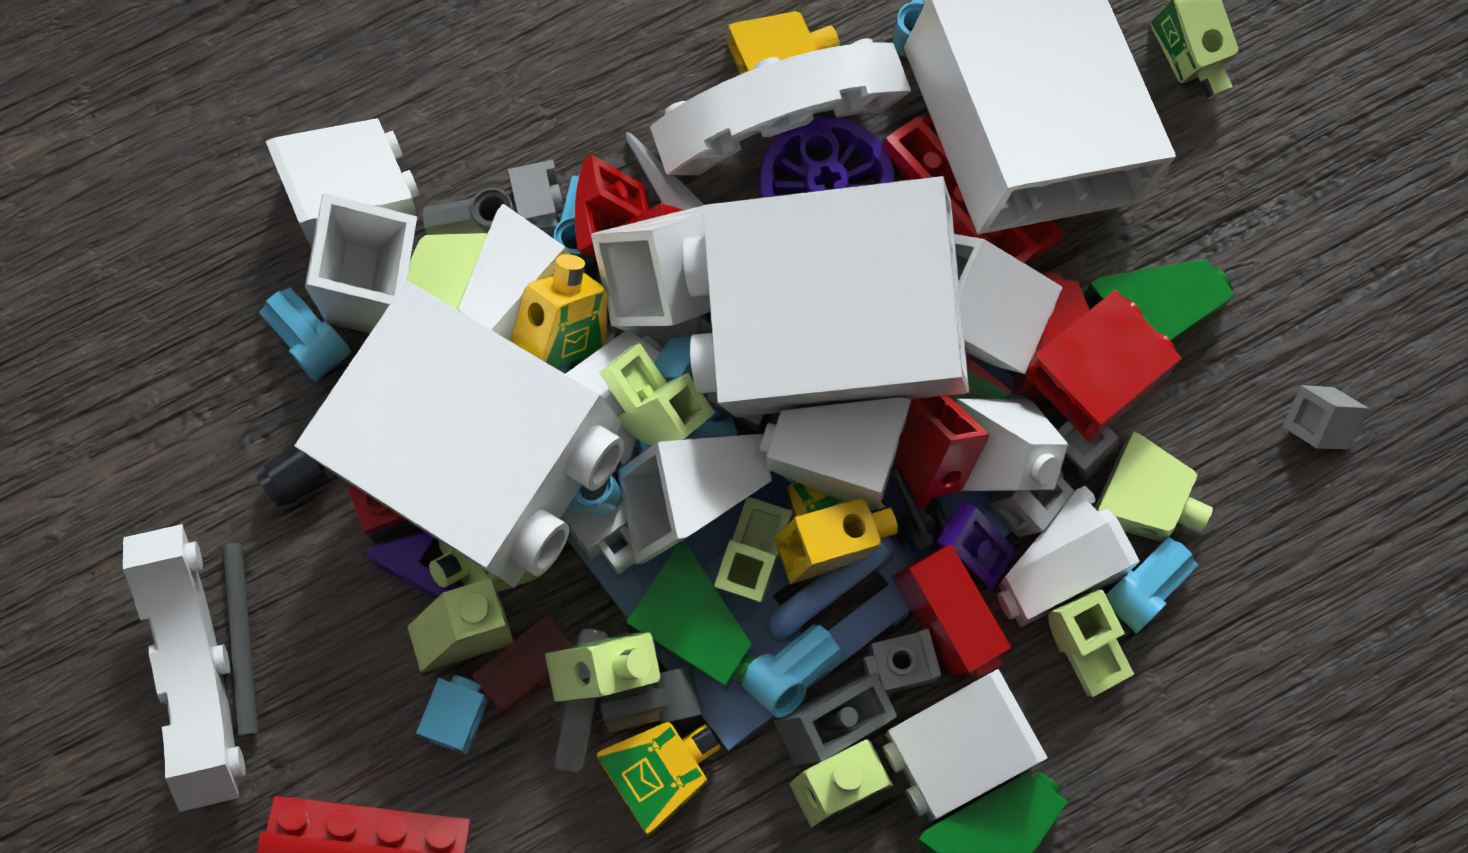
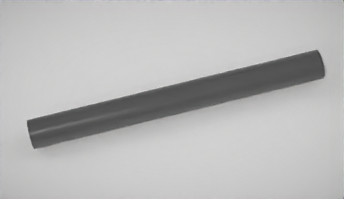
[223,543,258,737]

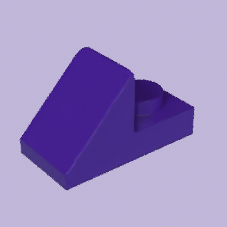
[931,501,1017,591]
[367,532,461,600]

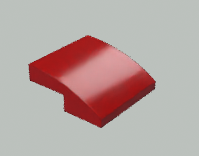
[575,154,649,261]

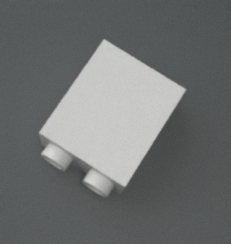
[903,0,1176,234]
[683,176,969,417]
[294,280,624,588]

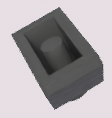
[774,673,897,765]

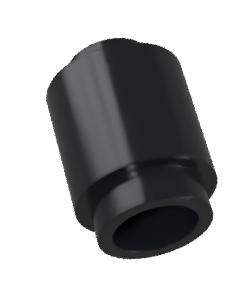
[256,442,329,507]

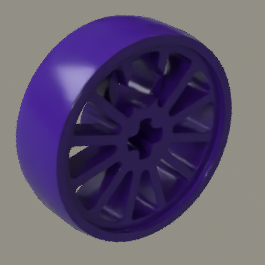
[757,116,895,198]

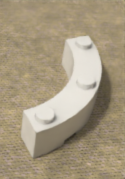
[650,38,911,175]
[123,524,245,812]

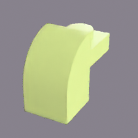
[598,343,715,446]
[714,497,793,603]
[1048,589,1134,697]

